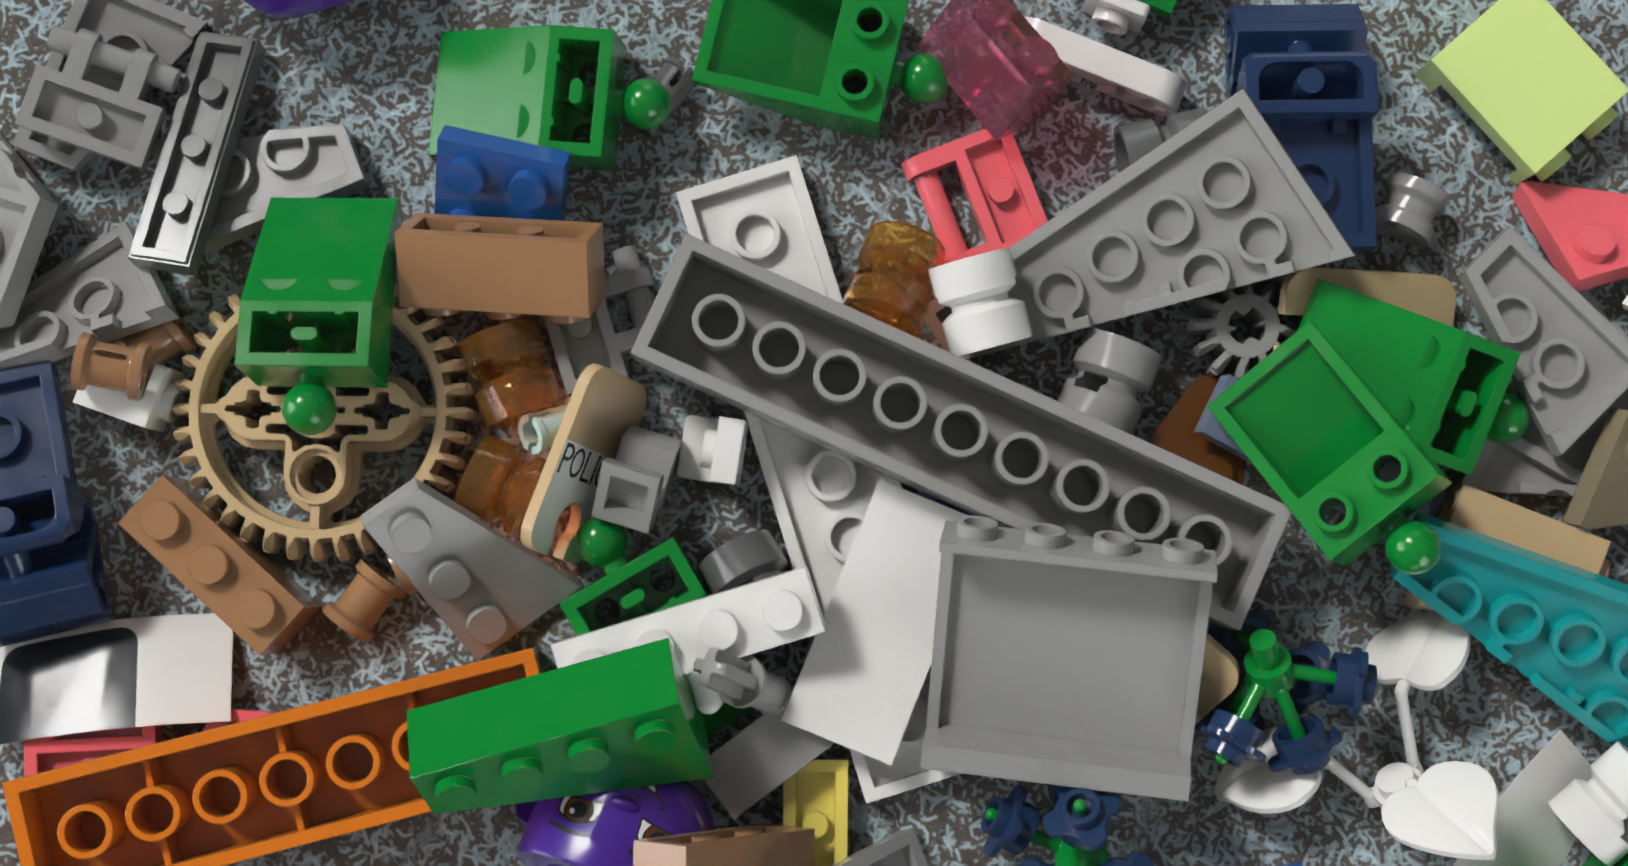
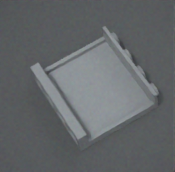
[920,516,1218,802]

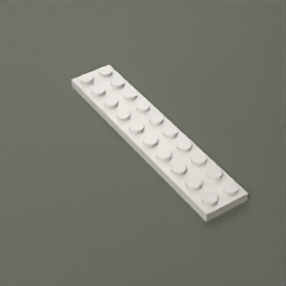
[676,155,962,804]

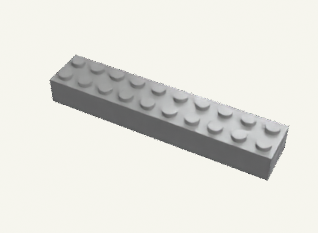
[630,233,1292,630]

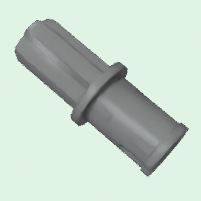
[693,648,791,716]

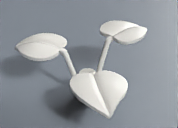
[1215,611,1499,861]

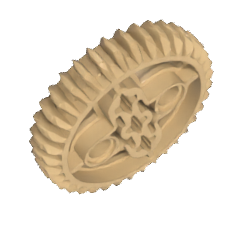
[171,282,476,562]

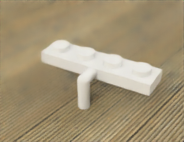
[551,566,827,714]

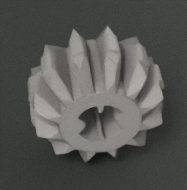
[1186,282,1298,379]

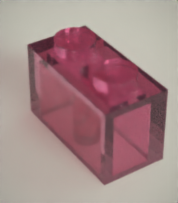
[917,0,1074,141]

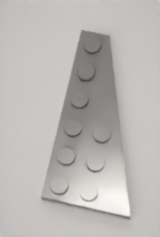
[918,89,1356,360]

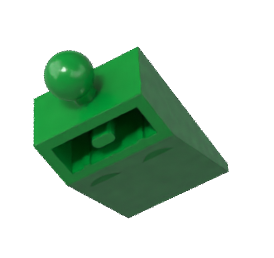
[692,0,950,140]
[428,25,671,172]
[234,197,401,435]
[1297,279,1530,475]
[1207,321,1452,575]
[559,517,755,737]

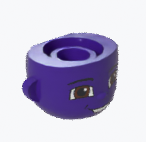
[515,781,715,866]

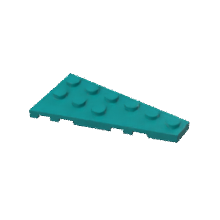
[1389,511,1628,748]

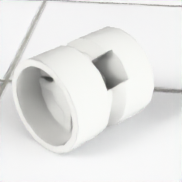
[928,248,1033,356]
[1548,741,1628,866]

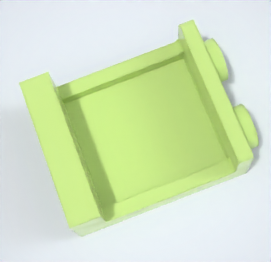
[1415,0,1628,185]

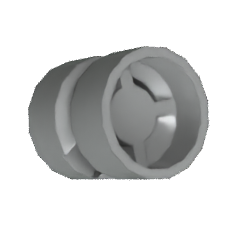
[1057,328,1163,435]

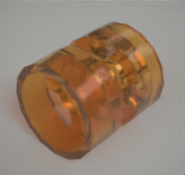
[842,221,946,337]
[458,318,566,430]
[454,434,547,539]

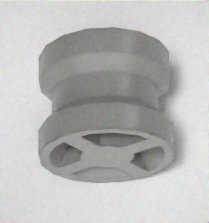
[1375,173,1450,247]

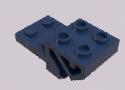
[1224,4,1379,252]
[0,361,113,647]

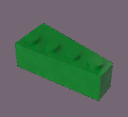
[406,638,714,814]

